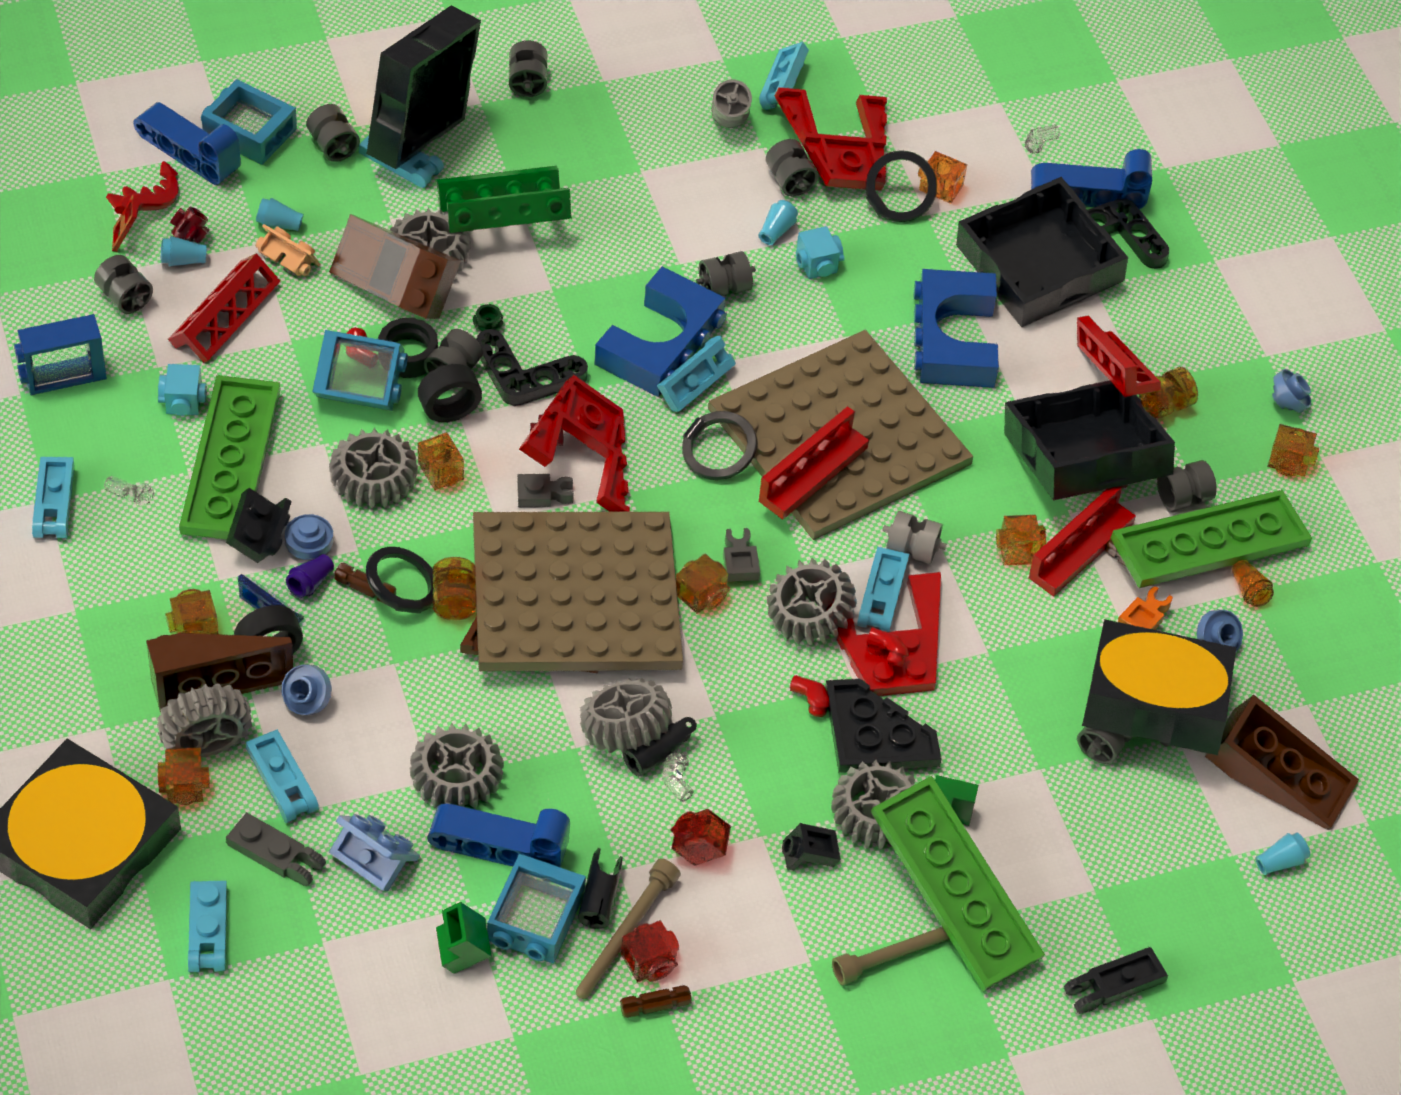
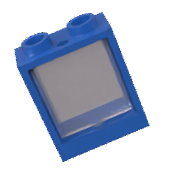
[14,314,107,395]

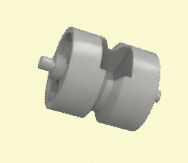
[711,79,752,128]
[882,511,947,564]

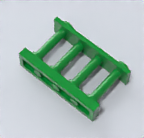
[437,166,572,233]

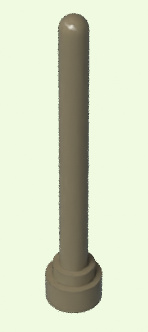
[576,859,681,999]
[832,927,950,985]

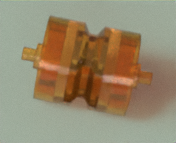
[1138,366,1198,419]
[433,557,477,620]

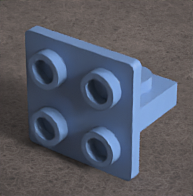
[329,814,420,891]

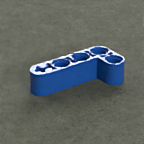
[133,102,241,185]
[1031,149,1152,209]
[427,804,570,868]

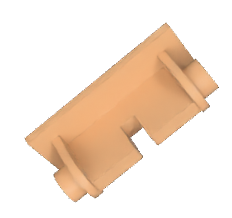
[255,224,321,276]

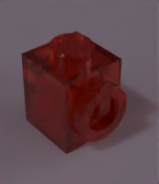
[671,809,731,866]
[621,920,679,983]

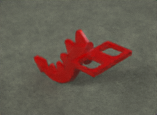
[106,161,179,252]

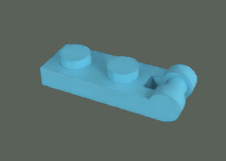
[759,41,809,110]
[359,135,444,188]
[657,336,736,412]
[32,457,75,538]
[857,547,909,632]
[246,729,319,823]
[188,881,227,972]

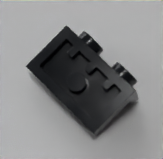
[226,488,292,563]

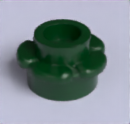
[473,304,503,332]

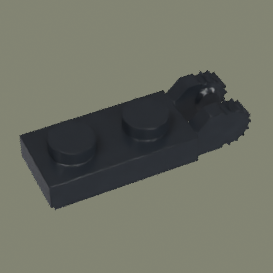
[1063,947,1168,1014]

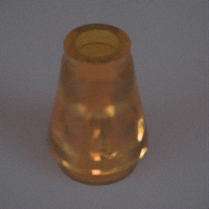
[1232,560,1274,607]

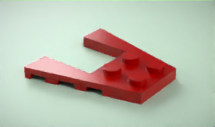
[774,87,887,191]
[519,375,630,512]
[826,572,941,696]

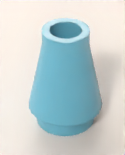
[256,198,304,231]
[758,200,798,245]
[160,236,207,267]
[1255,832,1310,875]

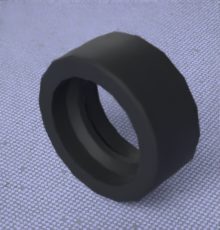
[378,317,438,378]
[418,364,482,423]
[234,605,303,654]

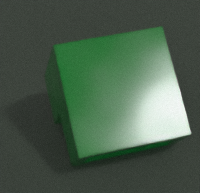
[935,775,979,826]
[436,902,492,974]

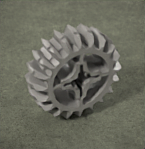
[390,207,471,271]
[329,427,418,509]
[767,558,857,646]
[580,678,672,753]
[157,683,252,760]
[410,723,504,810]
[831,760,915,850]

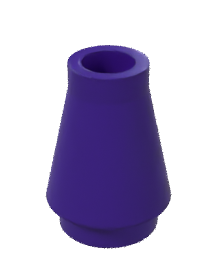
[286,554,334,598]

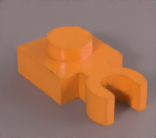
[1118,586,1173,630]

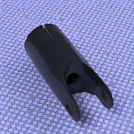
[623,717,697,777]
[578,848,623,929]

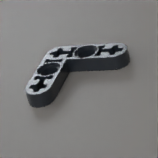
[1059,198,1169,269]
[476,329,588,406]

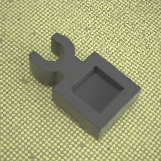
[517,474,574,507]
[723,528,760,582]

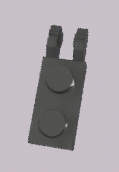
[226,812,326,886]

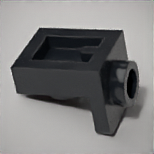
[782,823,841,871]

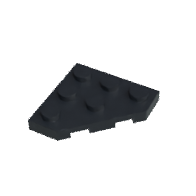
[825,678,942,773]

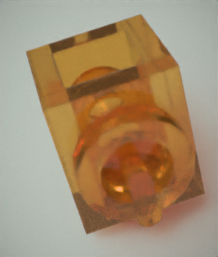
[1267,424,1319,477]
[996,515,1046,565]
[676,554,731,614]
[165,589,219,634]
[158,748,210,805]

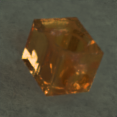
[918,151,968,204]
[418,432,464,491]

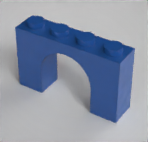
[594,266,727,397]
[913,269,999,388]

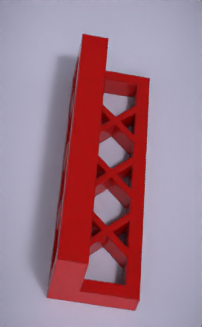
[168,253,281,363]
[1077,315,1161,397]
[759,406,869,520]
[1028,486,1136,597]

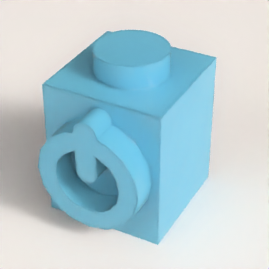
[796,226,844,279]
[158,364,207,416]

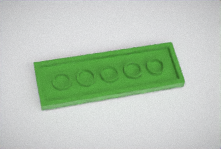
[179,375,281,540]
[1110,490,1312,588]
[871,776,1045,992]

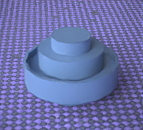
[1272,369,1312,413]
[285,514,333,560]
[1196,609,1243,652]
[281,664,332,715]

